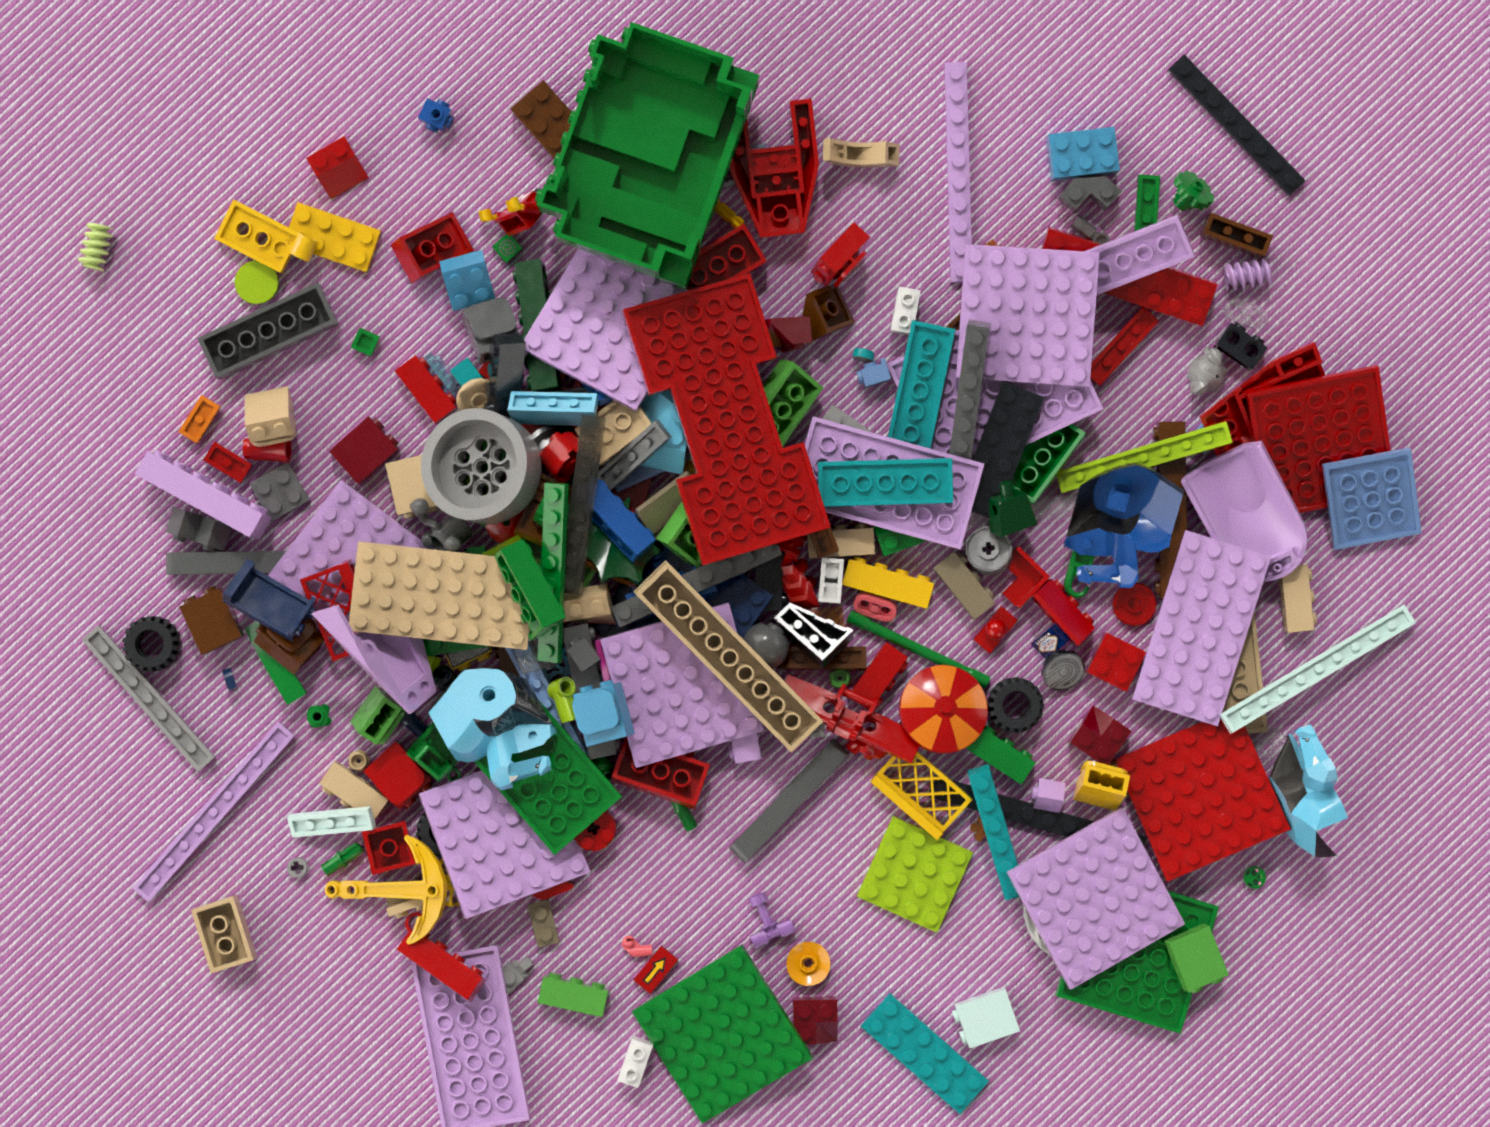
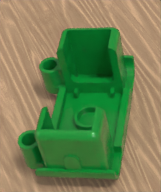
[406,722,461,783]

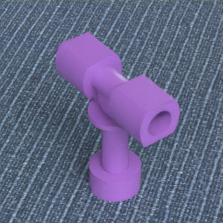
[748,892,796,949]

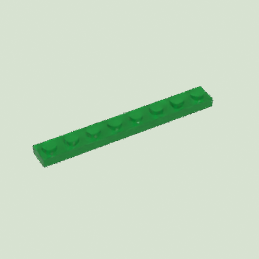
[537,482,569,663]

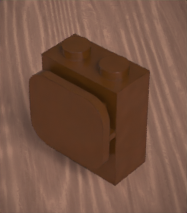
[179,586,245,655]
[253,618,324,675]

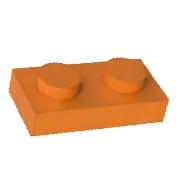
[178,395,221,444]

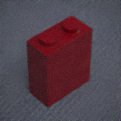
[329,416,400,485]

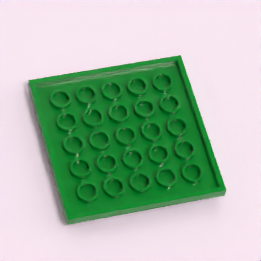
[1055,890,1219,1034]
[632,944,813,1124]

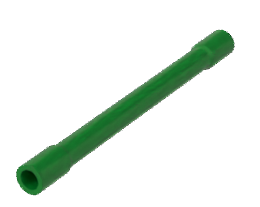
[846,610,990,688]

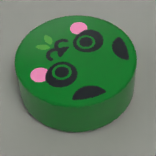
[1243,866,1266,889]

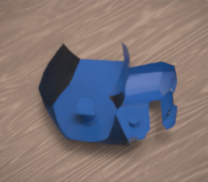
[1064,462,1184,588]

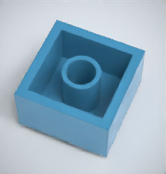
[439,250,495,311]

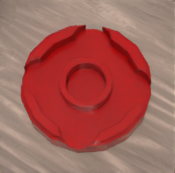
[1112,582,1157,626]

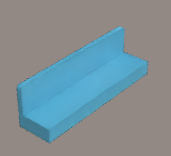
[507,391,599,426]

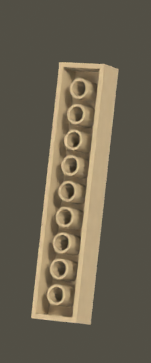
[633,560,823,753]

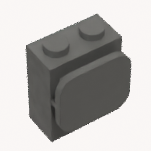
[462,297,519,364]

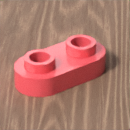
[853,592,897,622]

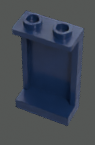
[223,558,317,642]

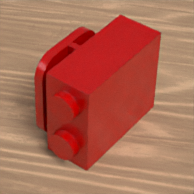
[810,222,870,289]
[363,740,434,810]

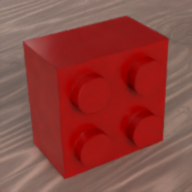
[1085,632,1146,692]
[362,821,416,875]

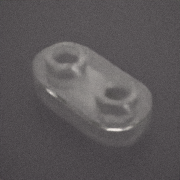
[1224,298,1268,329]

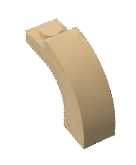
[823,138,900,168]

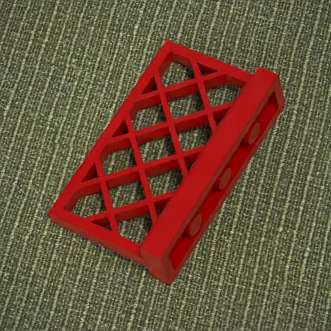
[300,559,356,661]

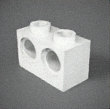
[890,286,921,336]
[818,558,844,604]
[617,1036,653,1088]

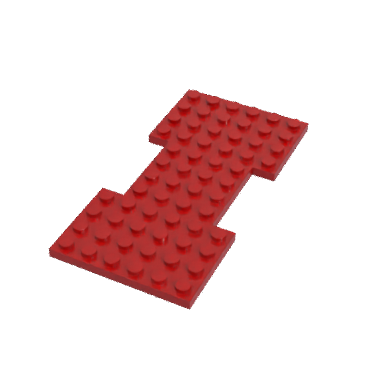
[622,273,831,566]

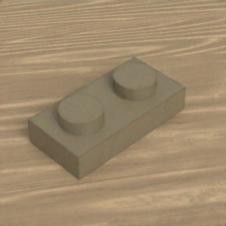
[527,899,560,948]

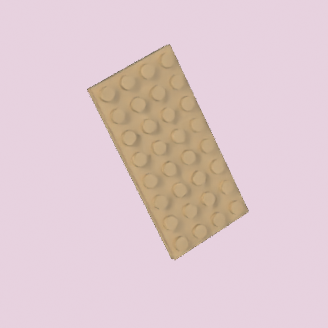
[349,541,537,650]

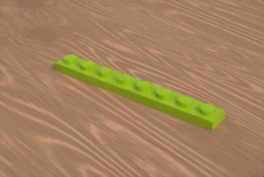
[1057,421,1233,493]

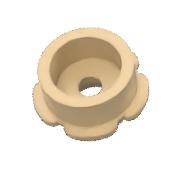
[348,750,370,772]

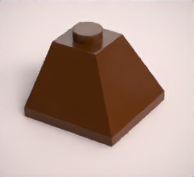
[802,284,855,341]

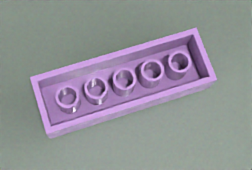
[135,450,272,540]

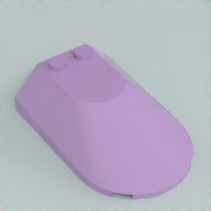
[1181,441,1307,582]

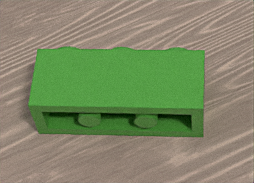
[537,972,609,1017]

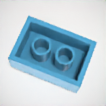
[1046,127,1120,182]

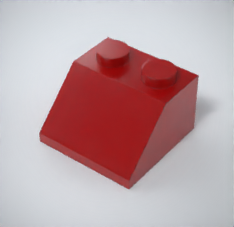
[306,136,369,199]

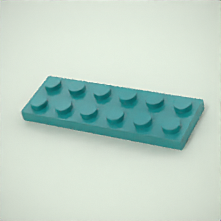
[888,320,956,449]
[818,458,953,507]
[860,992,989,1114]

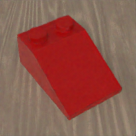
[390,212,474,284]

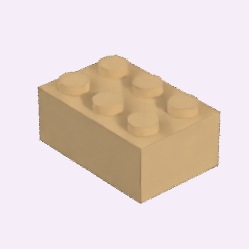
[191,894,257,973]

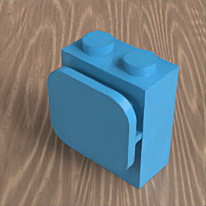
[572,680,635,747]

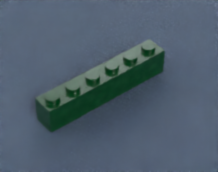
[513,258,563,392]

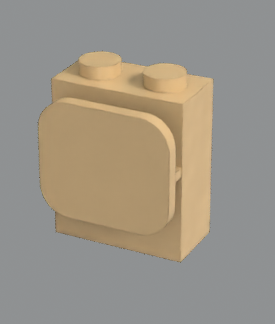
[245,386,296,447]
[385,455,438,519]

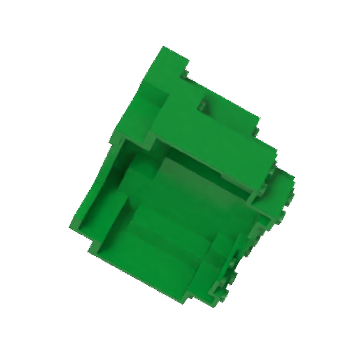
[535,22,760,290]

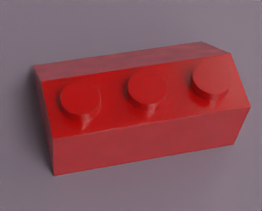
[1031,578,1095,646]

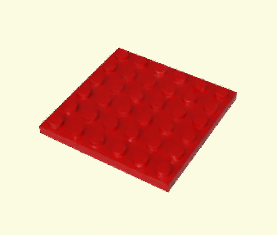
[1246,365,1391,513]
[1114,718,1291,882]

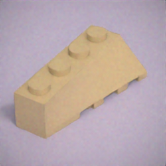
[563,583,617,625]

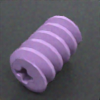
[1224,258,1272,291]

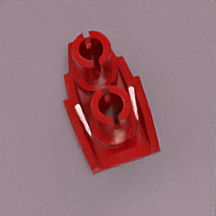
[781,558,820,609]

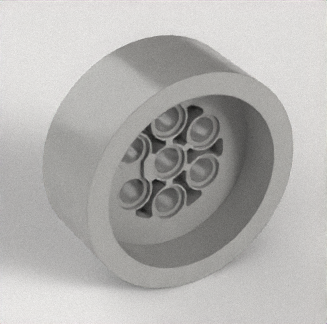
[421,408,541,525]

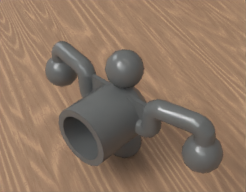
[410,498,472,552]

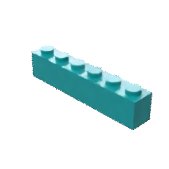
[968,764,1019,901]

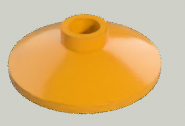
[786,941,830,986]

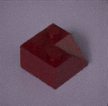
[765,316,812,353]
[1068,705,1132,765]
[792,996,838,1045]

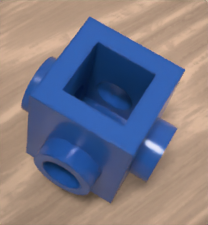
[418,98,454,133]

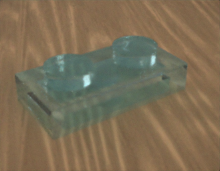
[424,352,459,394]

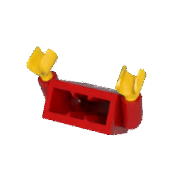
[478,188,543,236]

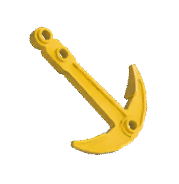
[325,835,447,945]

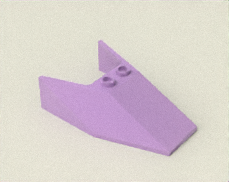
[312,605,437,714]

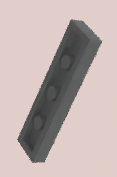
[595,420,672,492]

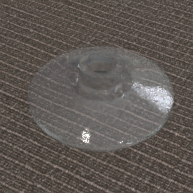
[1249,726,1286,770]

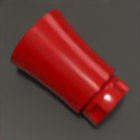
[242,438,292,463]

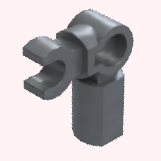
[1071,215,1110,244]

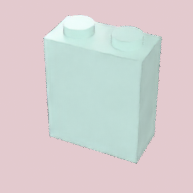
[952,987,1020,1048]

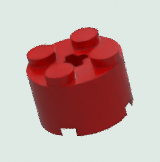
[539,432,591,483]
[574,809,617,851]

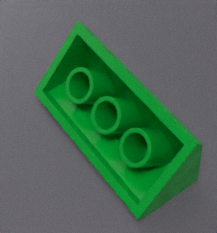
[1012,424,1087,505]

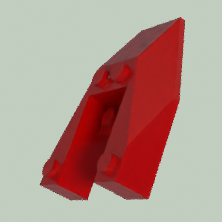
[730,98,819,238]

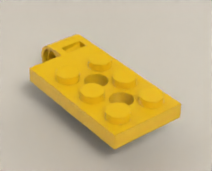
[214,199,318,274]

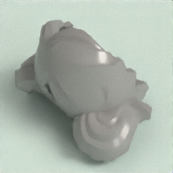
[1187,347,1227,395]

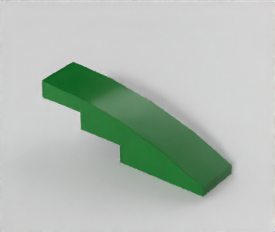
[244,621,307,705]

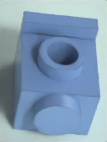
[856,358,891,388]

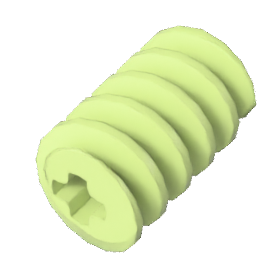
[77,223,114,272]

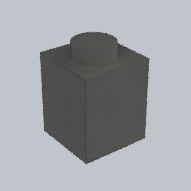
[567,636,601,672]

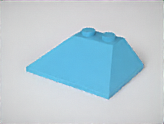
[640,390,687,474]

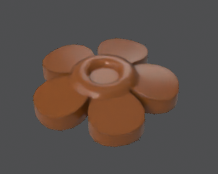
[970,817,987,841]

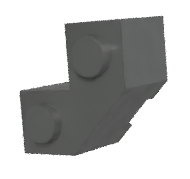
[1057,177,1122,213]
[165,507,232,552]

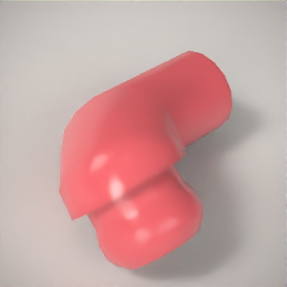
[622,935,653,957]

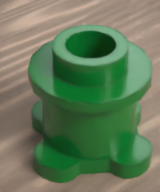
[307,704,332,728]

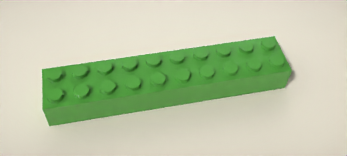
[656,359,823,568]

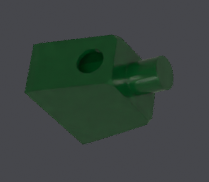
[989,481,1037,537]

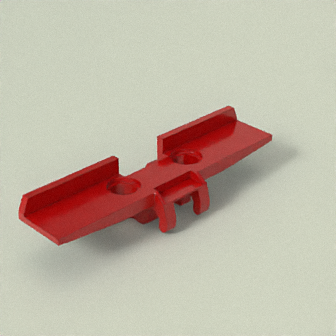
[784,675,919,764]

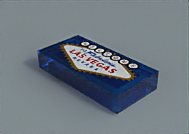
[1031,623,1070,659]

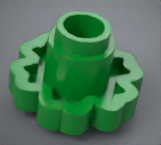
[1173,170,1214,211]

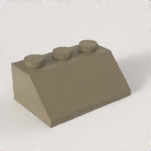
[635,471,690,541]

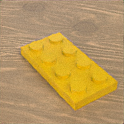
[289,202,382,273]

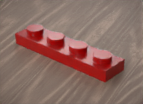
[1091,307,1159,386]

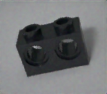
[1213,322,1268,371]

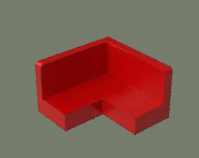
[1002,546,1050,609]

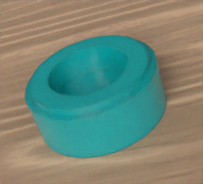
[852,348,875,363]

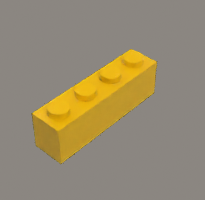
[842,556,934,609]

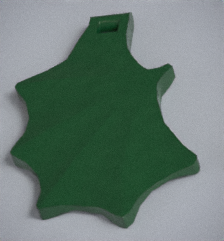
[567,465,660,585]

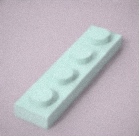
[287,806,376,838]

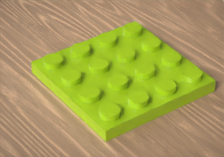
[856,815,973,933]

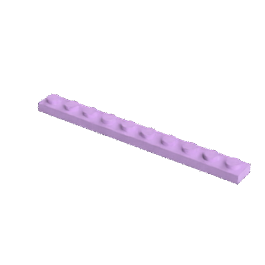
[944,62,972,283]
[132,721,296,902]

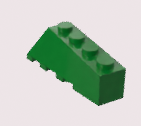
[494,539,566,641]

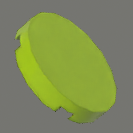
[234,260,279,305]

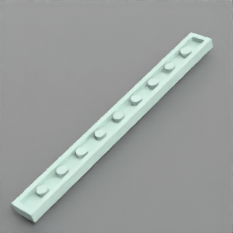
[1219,604,1416,734]

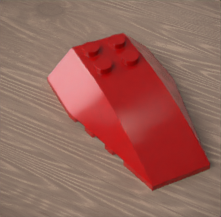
[1199,342,1325,456]

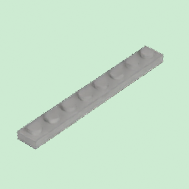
[81,625,216,772]

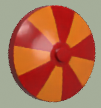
[899,665,988,754]

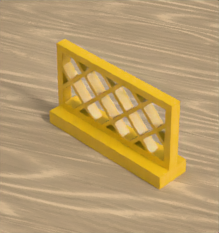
[870,751,973,840]

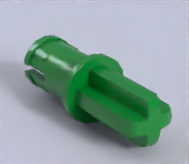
[670,801,697,831]
[321,842,363,876]

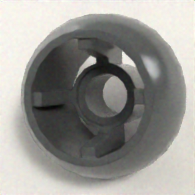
[743,623,789,669]

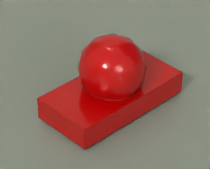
[973,606,1018,654]

